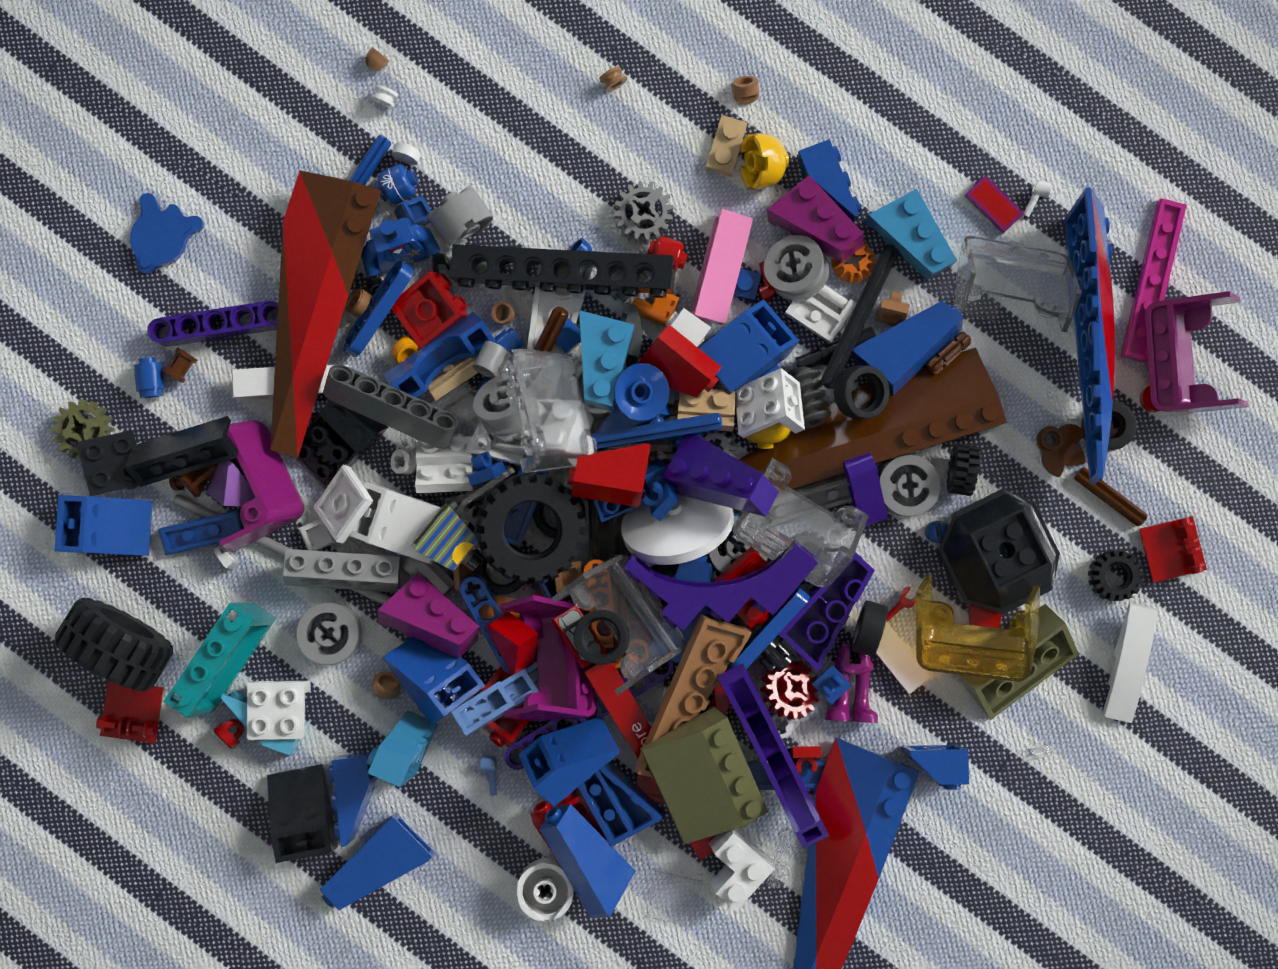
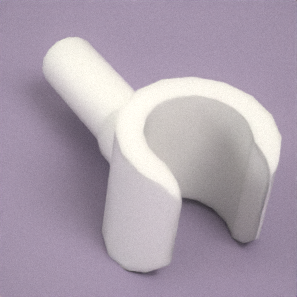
[1023,181,1051,217]

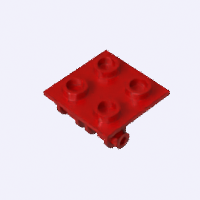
[1139,516,1207,583]
[96,681,164,743]

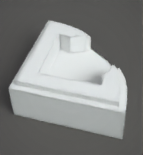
[213,544,240,569]

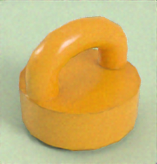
[391,335,420,364]

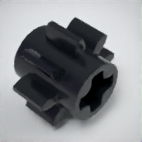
[759,638,794,672]

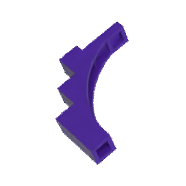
[624,540,819,631]

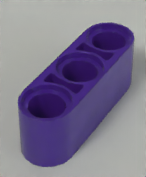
[843,453,888,528]

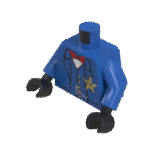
[361,218,449,296]

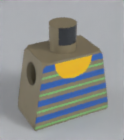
[411,504,483,571]

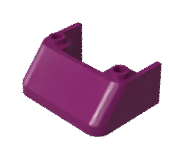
[1145,291,1248,412]
[219,420,305,552]
[500,595,596,721]

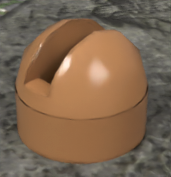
[365,47,389,71]
[491,302,515,325]

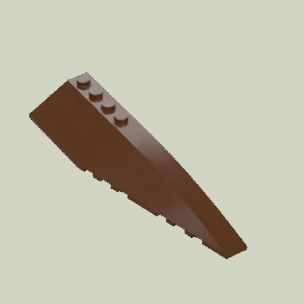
[739,347,1007,494]

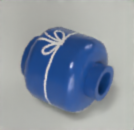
[376,164,419,205]

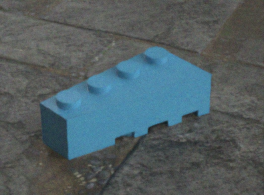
[367,711,438,787]

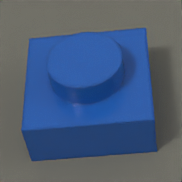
[733,268,761,302]

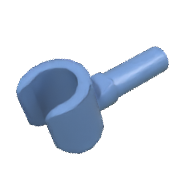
[480,755,497,796]

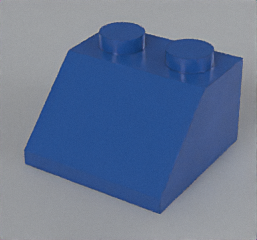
[902,745,969,790]

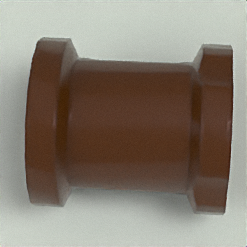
[162,347,198,383]

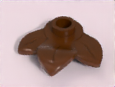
[1036,424,1086,477]

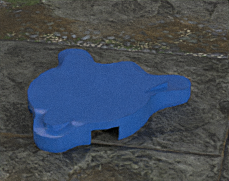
[130,193,205,274]

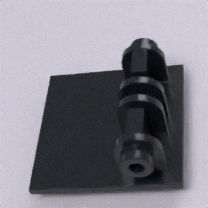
[76,430,138,496]

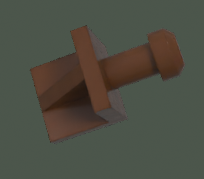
[169,464,218,498]

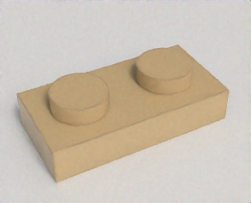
[706,115,748,177]

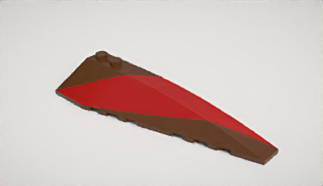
[270,170,381,459]

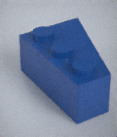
[578,761,666,847]

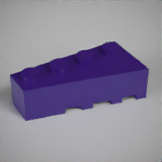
[662,434,779,517]
[778,549,875,672]

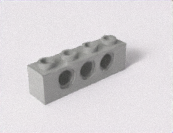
[283,549,400,592]

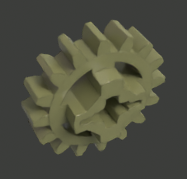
[51,399,115,459]

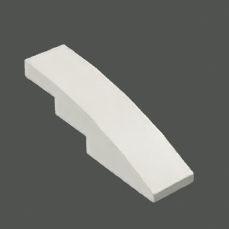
[231,365,349,398]
[1102,603,1158,723]

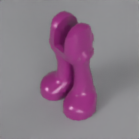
[825,643,878,723]

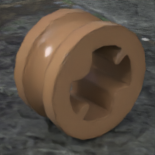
[599,67,627,92]

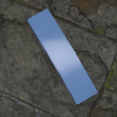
[451,662,539,736]

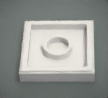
[314,465,373,543]

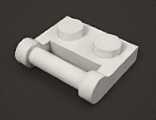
[785,285,857,344]

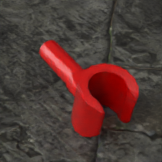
[757,262,775,302]
[886,587,918,622]

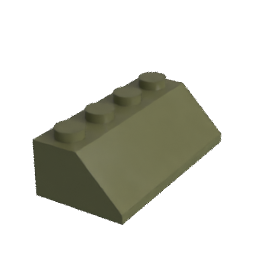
[956,604,1079,720]

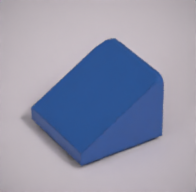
[394,195,431,226]
[555,318,581,356]

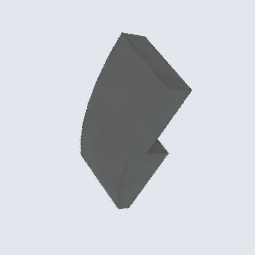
[620,304,642,367]

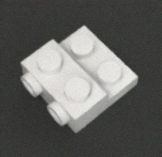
[415,433,475,493]

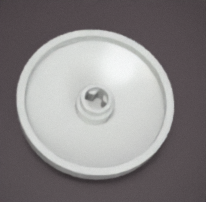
[621,493,734,565]

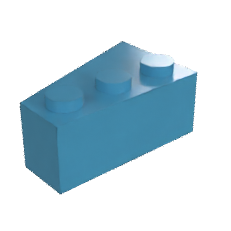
[864,189,957,280]
[579,310,634,411]

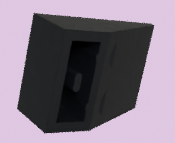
[295,400,389,489]
[267,764,338,863]

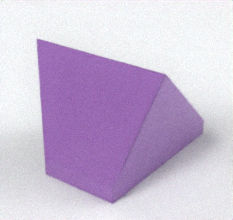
[206,460,255,507]

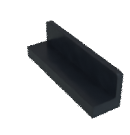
[125,416,239,487]

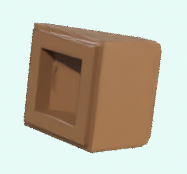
[453,563,480,591]

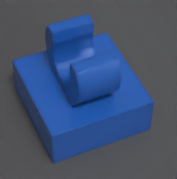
[467,451,506,486]
[642,481,678,521]
[812,664,852,705]

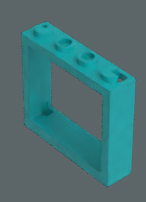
[163,603,277,718]

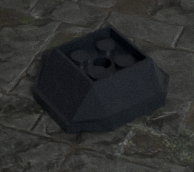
[936,489,1060,614]

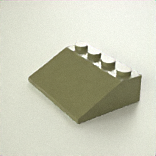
[640,707,768,844]

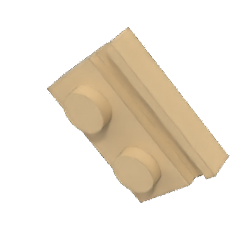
[429,358,478,400]
[678,389,736,432]

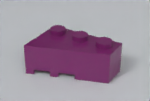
[767,175,863,263]
[378,573,479,659]

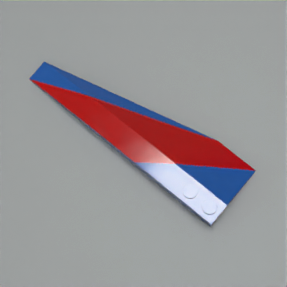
[1064,187,1115,485]
[793,737,920,969]

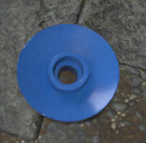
[614,363,669,421]

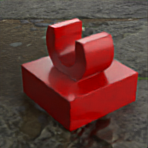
[790,746,822,772]

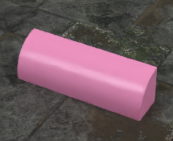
[690,209,753,325]

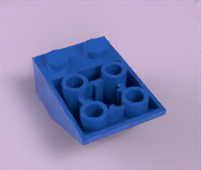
[699,300,799,395]
[55,495,153,556]
[382,637,485,726]
[518,717,621,806]
[328,752,378,847]

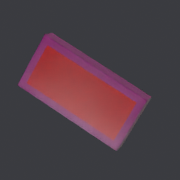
[965,175,1024,234]

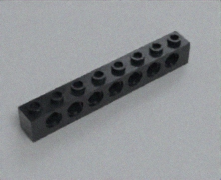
[450,244,676,298]

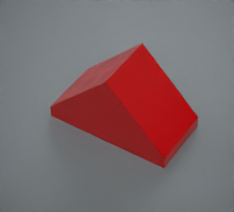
[486,612,538,676]

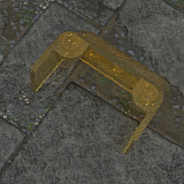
[916,575,1040,682]

